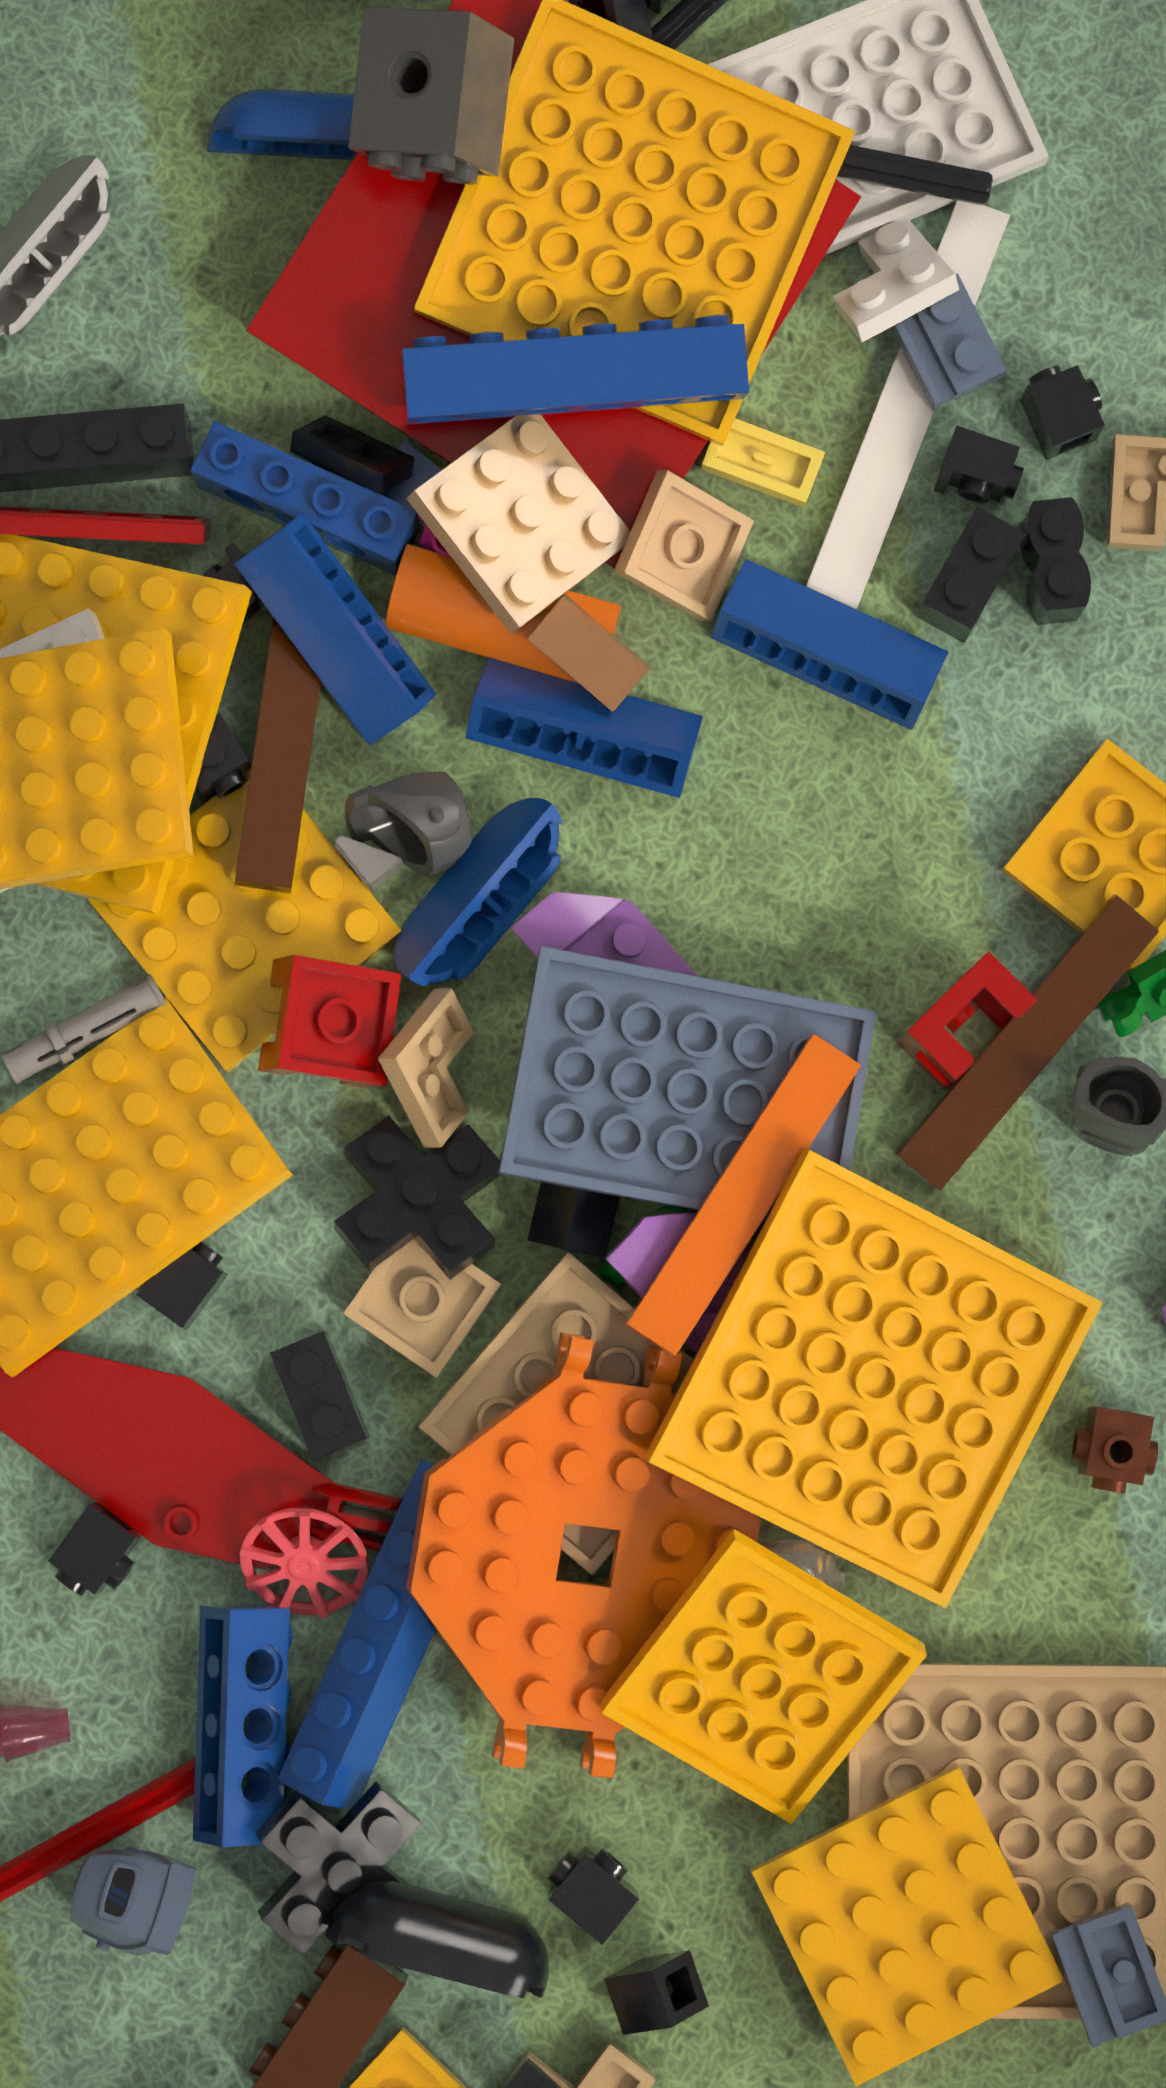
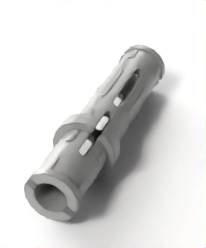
[0,974,167,1085]

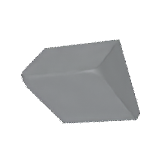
[334,835,404,892]

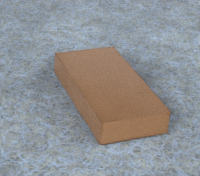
[527,594,651,712]

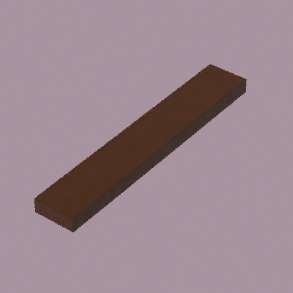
[234,617,321,894]
[895,894,1159,1191]

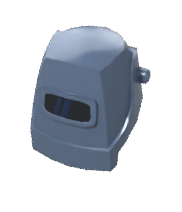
[70,1847,196,1956]

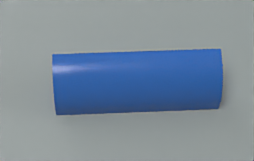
[234,512,436,746]
[711,559,949,730]
[465,658,703,798]

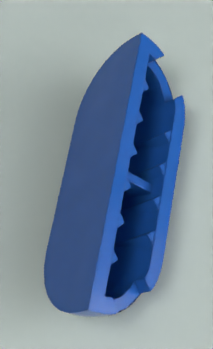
[207,89,357,160]
[394,798,562,986]

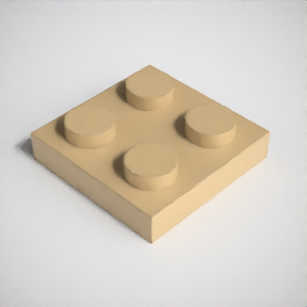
[614,470,754,622]
[343,1238,502,1379]

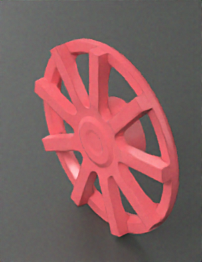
[240,1508,369,1619]

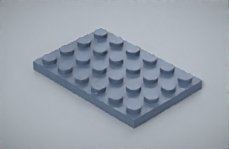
[498,946,877,1224]

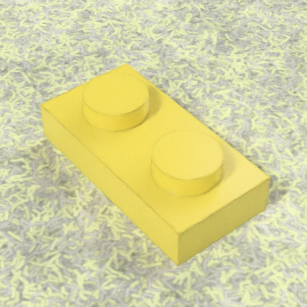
[701,418,825,508]

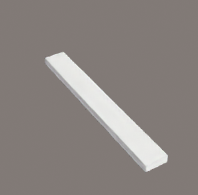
[806,201,1010,609]

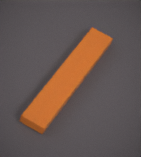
[624,1033,861,1356]

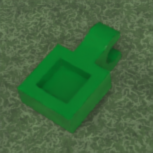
[1098,950,1166,1038]

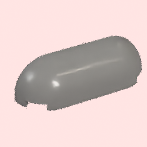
[0,155,110,336]

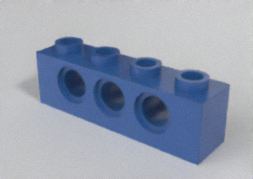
[190,421,420,576]
[193,1605,293,1847]

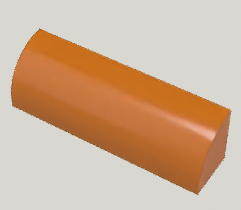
[386,544,622,683]

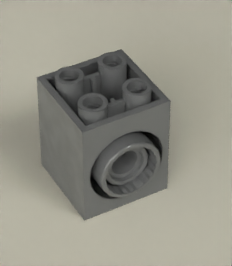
[348,7,514,185]

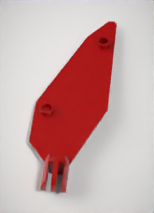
[0,1347,402,1570]

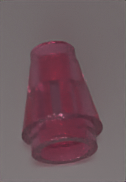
[0,1705,71,1763]

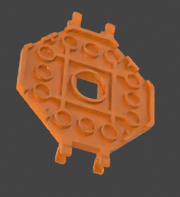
[406,1332,761,1778]

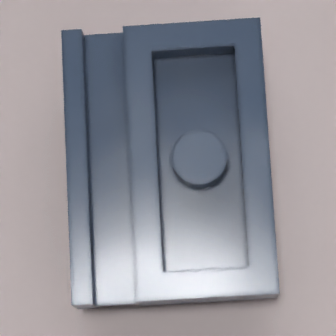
[891,273,1007,410]
[1049,1902,1166,2048]

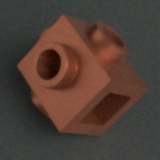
[1071,1406,1158,1494]

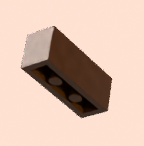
[248,1943,408,2088]

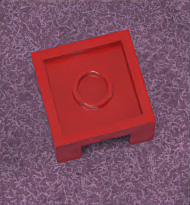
[896,951,1037,1090]
[258,955,401,1088]

